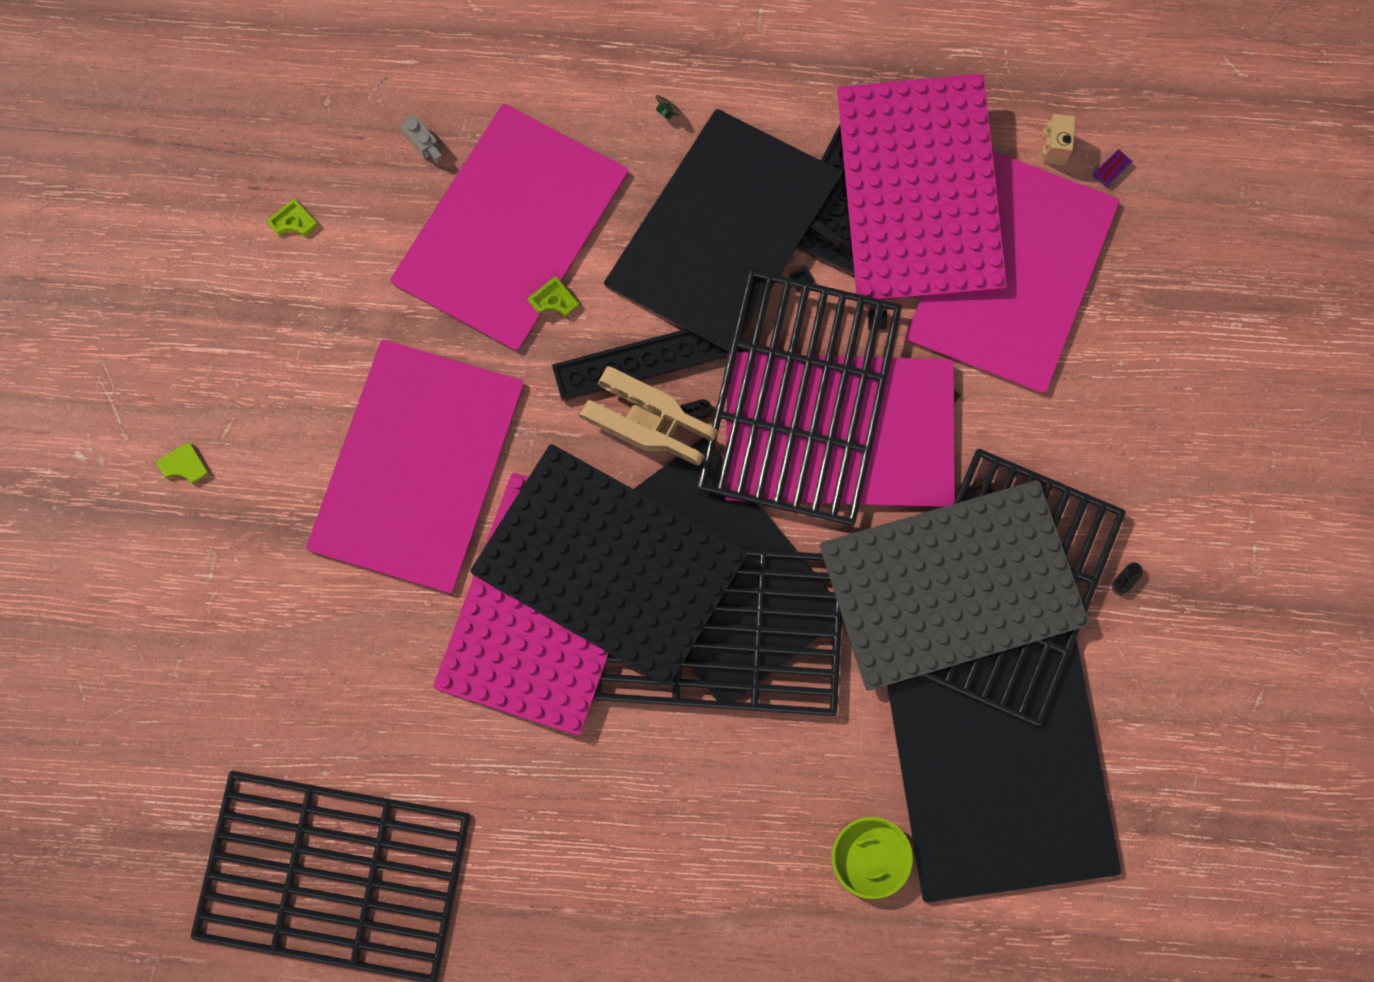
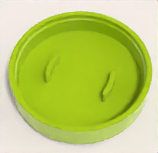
[831,817,913,900]

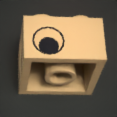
[1041,114,1075,165]

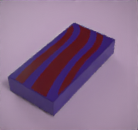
[1093,149,1132,187]

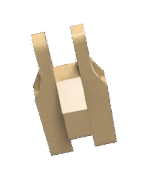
[579,366,718,465]

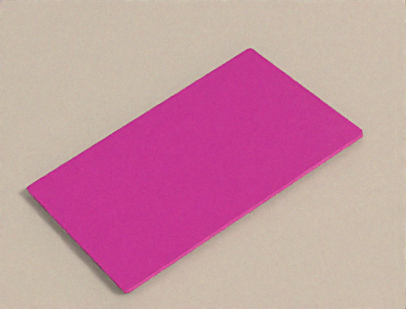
[837,74,1007,300]
[390,104,628,351]
[905,151,1119,394]
[306,340,524,594]
[725,352,955,507]
[433,473,609,736]

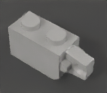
[400,114,442,163]

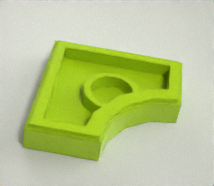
[266,198,319,237]
[527,276,580,317]
[155,442,209,484]

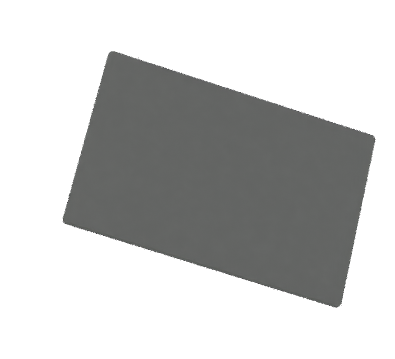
[820,480,1089,691]

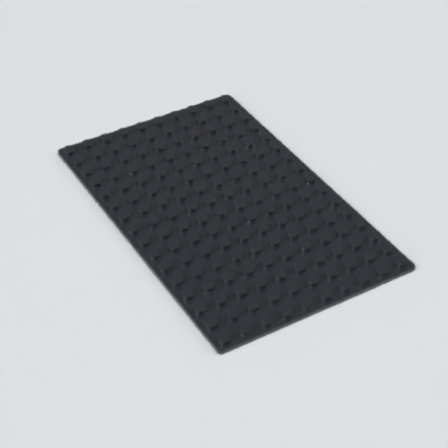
[887,632,1121,903]

